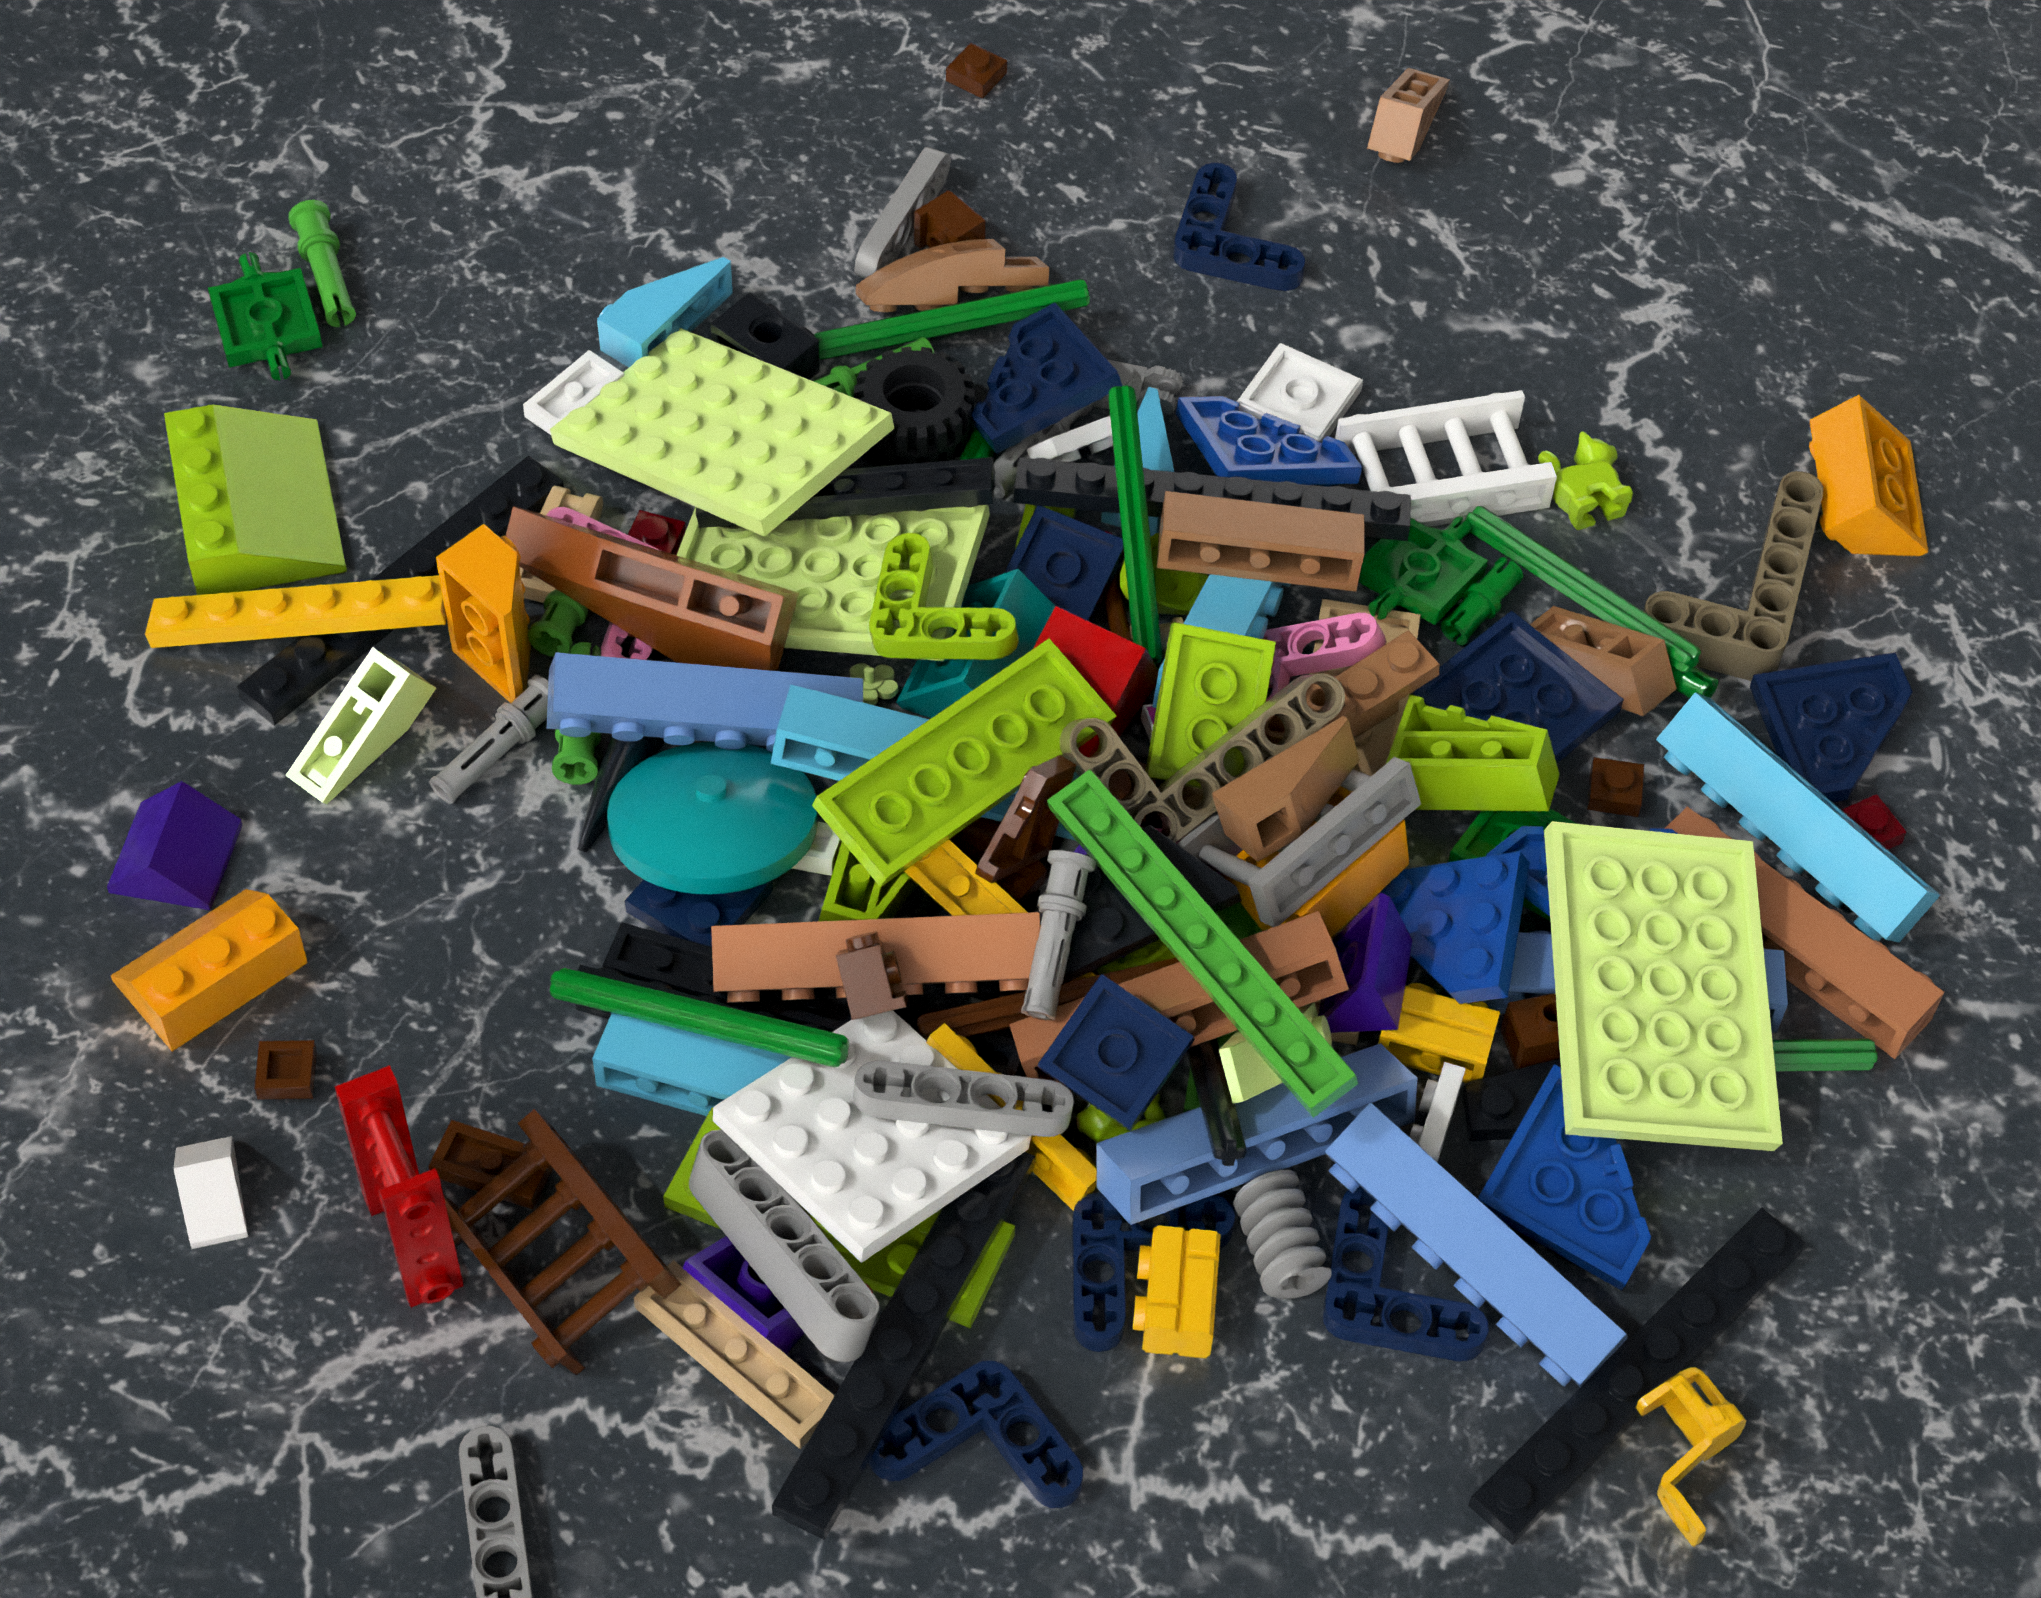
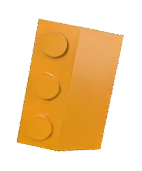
[1809,395,1929,556]
[436,524,531,703]
[1221,786,1410,938]
[111,889,308,1051]

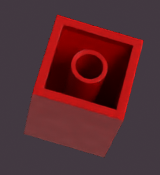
[1033,606,1158,757]

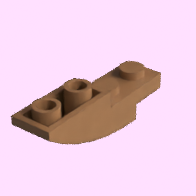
[856,239,1049,312]
[1264,630,1440,744]

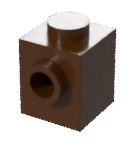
[1500,993,1560,1070]

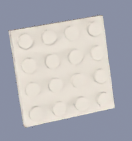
[713,1010,1031,1263]

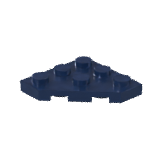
[971,302,1122,454]
[1750,652,1913,802]

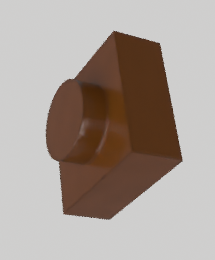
[946,43,1007,99]
[1587,757,1644,817]
[254,1040,317,1100]

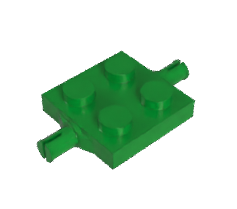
[208,252,323,381]
[1358,517,1488,625]

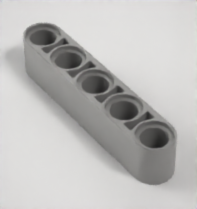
[689,1129,879,1362]

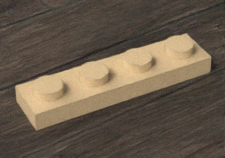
[634,1260,835,1449]

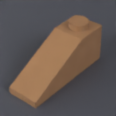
[1367,68,1450,163]
[1530,606,1677,716]

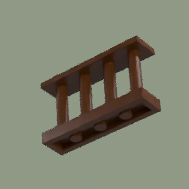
[443,1109,682,1376]

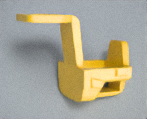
[1636,1367,1746,1547]

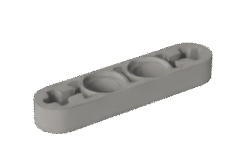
[854,147,951,279]
[853,1061,1074,1137]
[459,1426,533,1598]

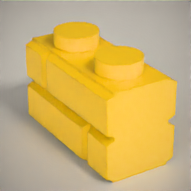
[1378,983,1500,1083]
[1132,1225,1221,1358]

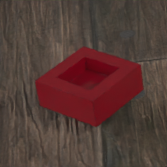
[628,510,686,555]
[1842,794,1906,849]

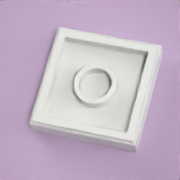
[1237,343,1363,443]

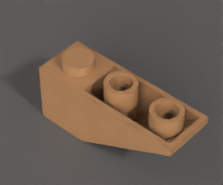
[1211,716,1360,862]

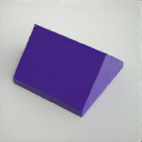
[107,781,242,910]
[1318,892,1413,1033]
[683,1236,805,1355]

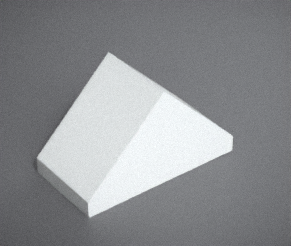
[173,1136,248,1249]

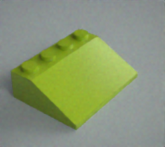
[164,404,347,595]

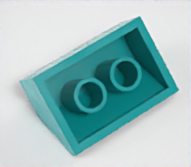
[896,569,1055,718]

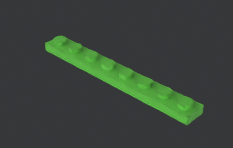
[1047,769,1358,1118]

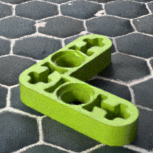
[869,533,1019,660]

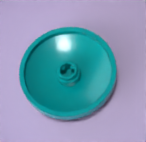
[607,742,818,894]

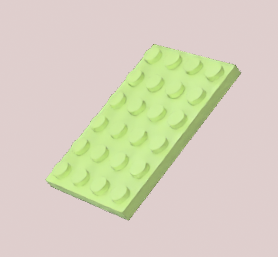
[550,328,894,537]
[677,505,990,661]
[1544,821,1783,1151]

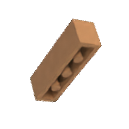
[1157,491,1364,592]

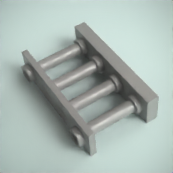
[1177,728,1421,927]

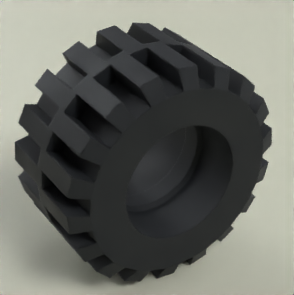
[854,347,975,466]

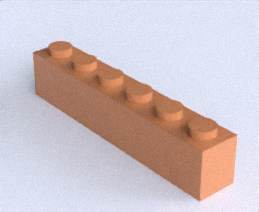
[1664,806,1944,1059]
[1009,911,1349,1091]
[711,912,1040,1003]

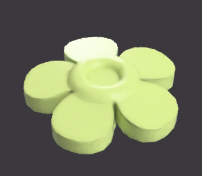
[850,663,898,705]

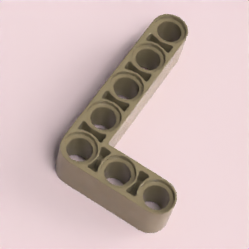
[1643,471,1823,681]
[1060,673,1345,843]

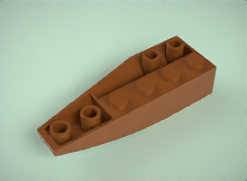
[506,506,799,671]

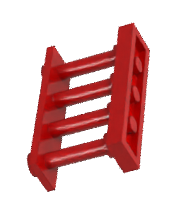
[335,1065,464,1308]

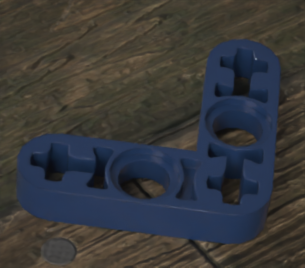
[1173,162,1305,291]
[1323,1186,1489,1361]
[1072,1192,1235,1352]
[869,1361,1083,1508]

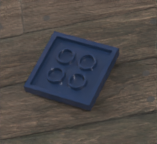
[1410,610,1624,763]

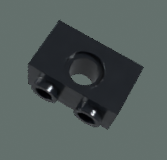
[710,293,820,380]

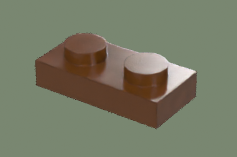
[428,1120,553,1210]

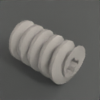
[1233,1170,1332,1299]

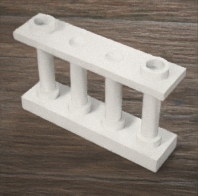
[1335,390,1557,527]

